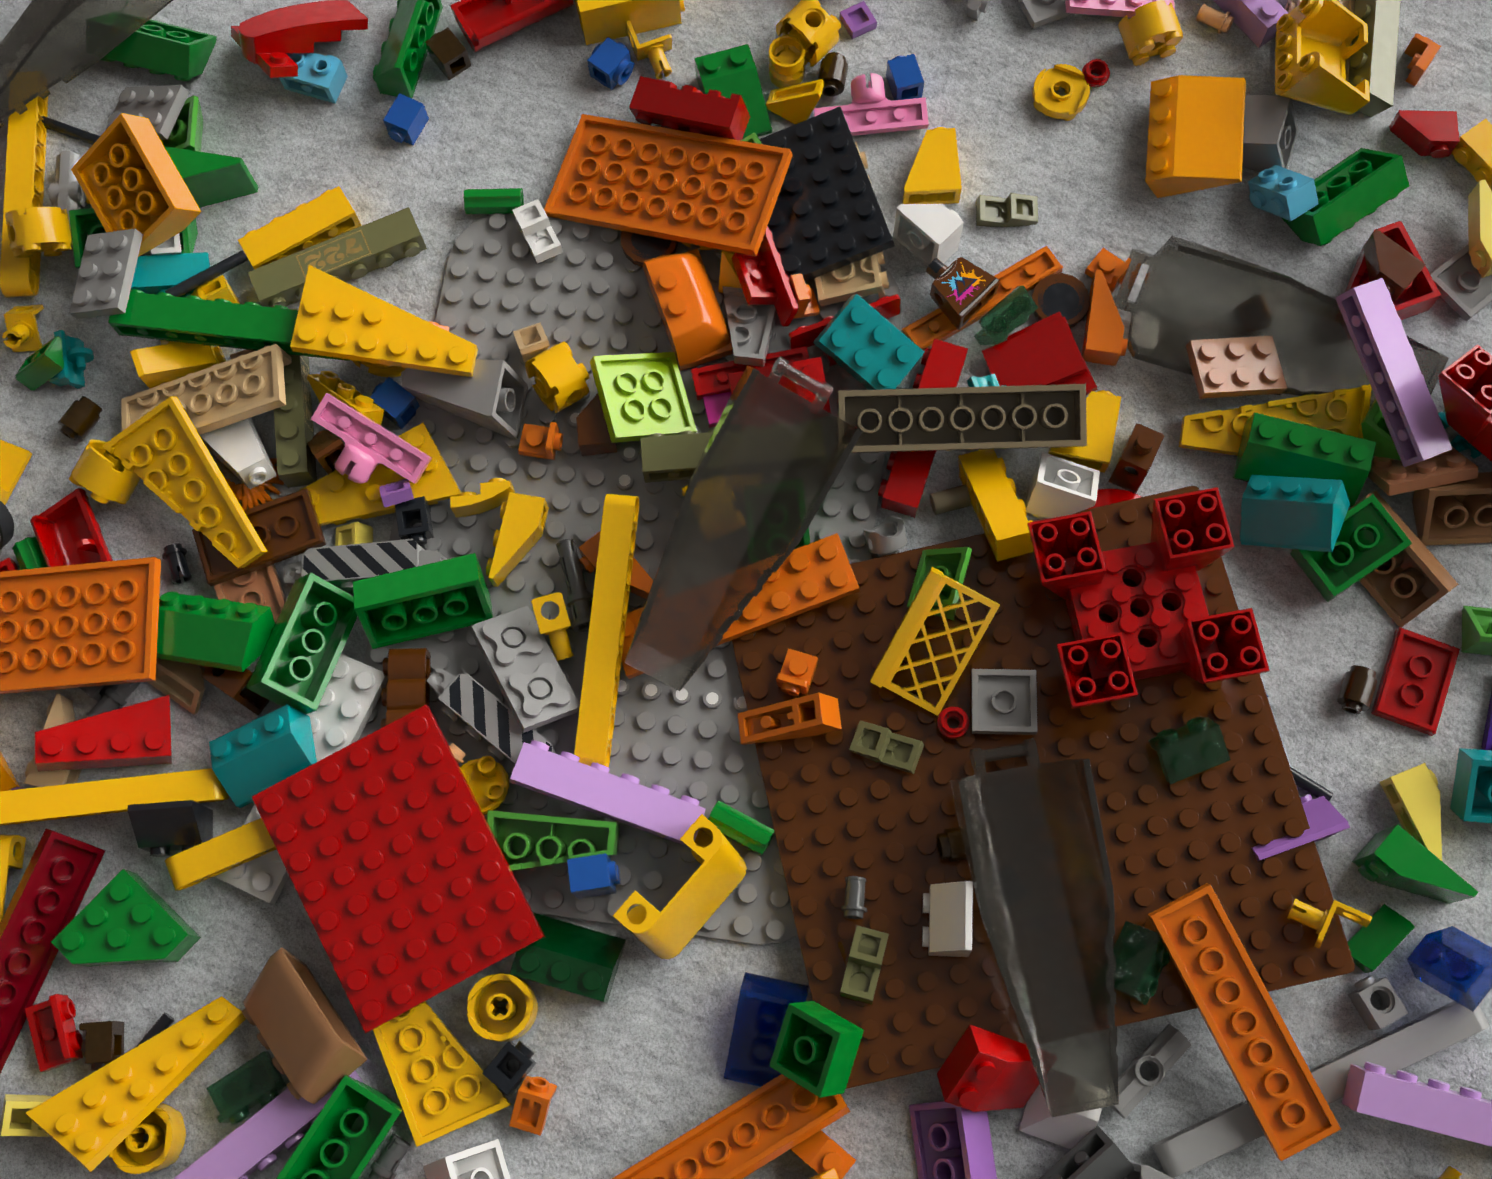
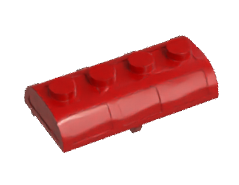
[450,0,574,52]
[30,488,113,567]

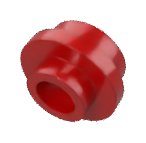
[1082,59,1110,87]
[937,707,969,739]

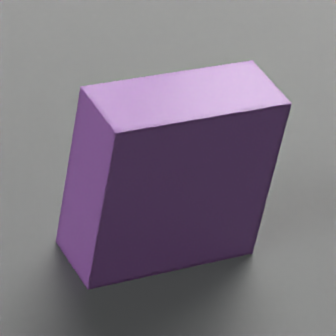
[839,1,877,39]
[379,479,414,508]

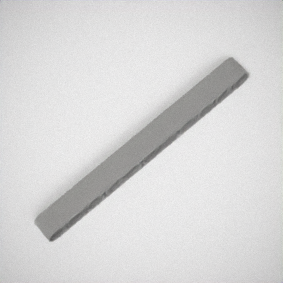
[1152,995,1490,1178]

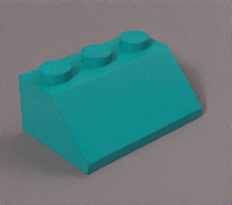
[1240,475,1350,552]
[209,704,317,808]

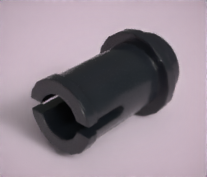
[162,543,192,584]

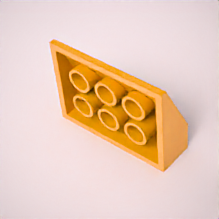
[1145,75,1246,198]
[71,113,201,257]

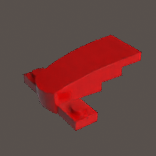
[231,0,368,78]

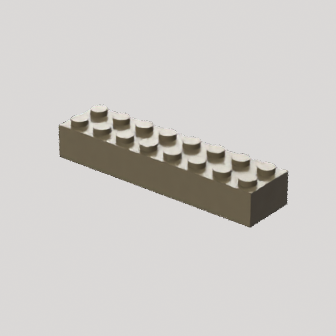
[837,384,1087,454]

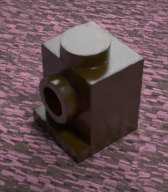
[79,1021,124,1071]

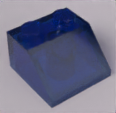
[1407,926,1492,1011]

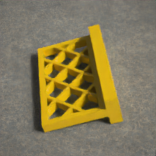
[870,567,1000,716]

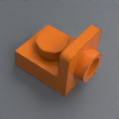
[1405,33,1441,86]
[1085,248,1135,292]
[789,274,820,319]
[518,422,563,460]
[776,648,818,696]
[509,1076,557,1136]

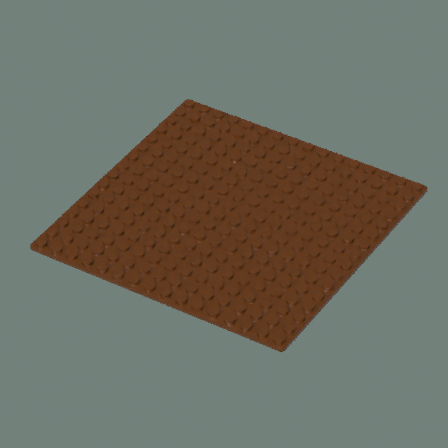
[732,486,1355,1089]

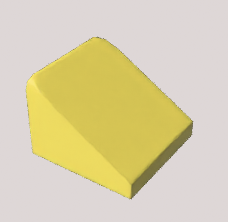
[335,521,373,546]

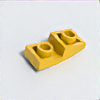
[450,478,515,518]

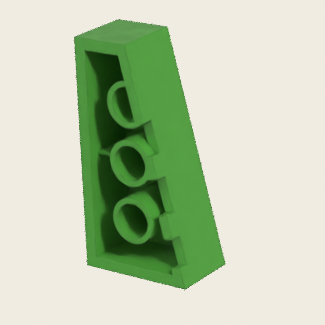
[487,810,621,871]

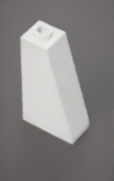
[200,418,277,489]

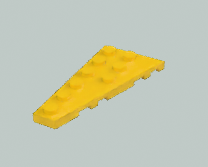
[290,265,478,377]
[1179,384,1372,456]
[102,396,268,568]
[299,422,462,526]
[26,996,246,1172]
[373,1001,511,1147]

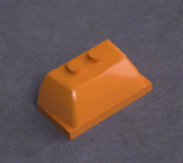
[643,248,733,371]

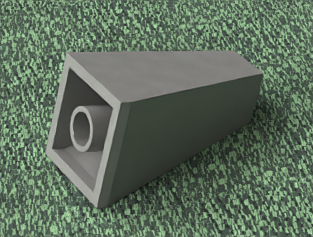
[402,360,528,439]

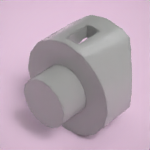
[863,515,907,557]

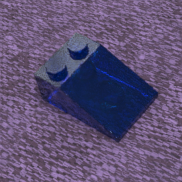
[723,972,809,1087]

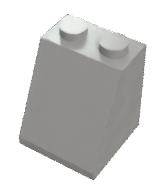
[1242,95,1299,172]

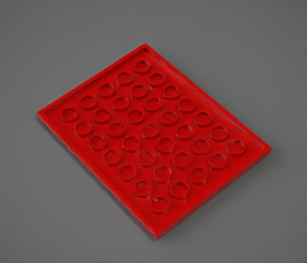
[252,705,545,1033]

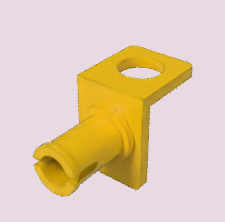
[626,20,672,79]
[2,304,44,352]
[531,592,574,661]
[1287,898,1372,948]

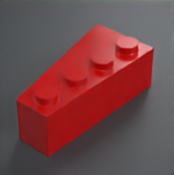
[629,76,750,140]
[35,695,172,772]

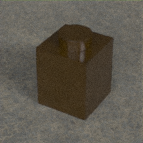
[425,27,471,80]

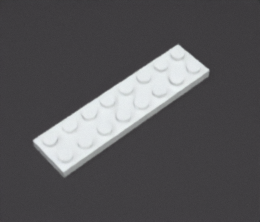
[216,654,388,905]

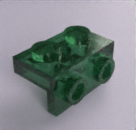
[974,286,1038,346]
[1149,717,1230,784]
[1099,921,1171,1005]
[206,1051,287,1125]

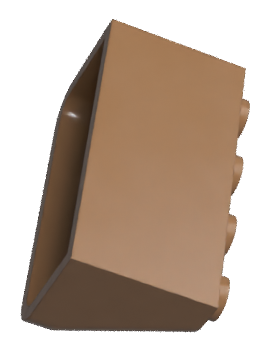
[242,947,368,1104]

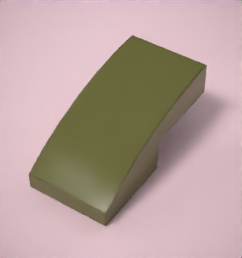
[976,193,1038,227]
[849,720,924,774]
[840,925,889,1005]

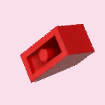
[1389,110,1460,158]

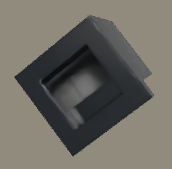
[395,496,434,546]
[482,1041,536,1095]

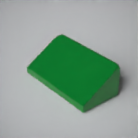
[15,336,64,391]
[1347,904,1415,973]

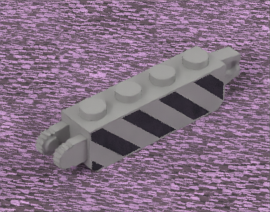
[283,539,447,593]
[427,667,556,771]

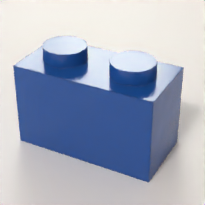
[567,853,621,899]

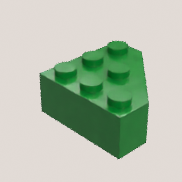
[51,869,201,967]

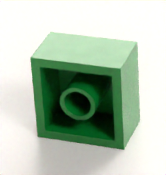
[770,1001,864,1098]

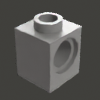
[1348,975,1408,1030]

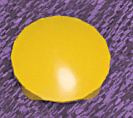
[460,756,509,815]

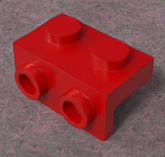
[25,994,83,1072]

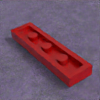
[691,346,809,400]

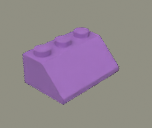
[1251,794,1350,861]
[909,1101,997,1179]

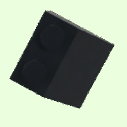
[128,800,213,857]

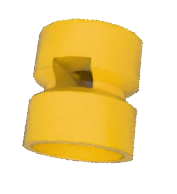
[768,35,805,88]

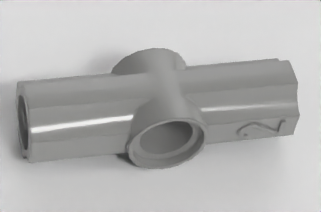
[49,151,86,238]
[1105,1024,1191,1118]

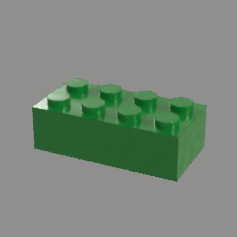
[353,553,493,649]
[246,573,357,714]

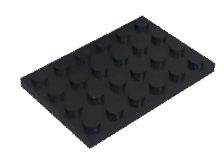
[759,107,895,282]

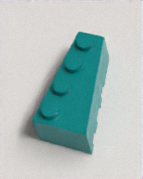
[98,252,211,317]

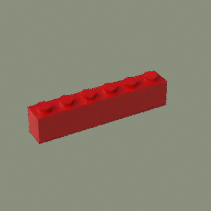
[878,338,968,518]

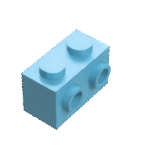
[279,53,348,104]
[1248,165,1319,221]

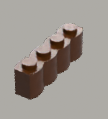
[381,648,431,728]

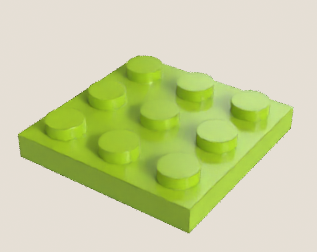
[590,352,697,443]

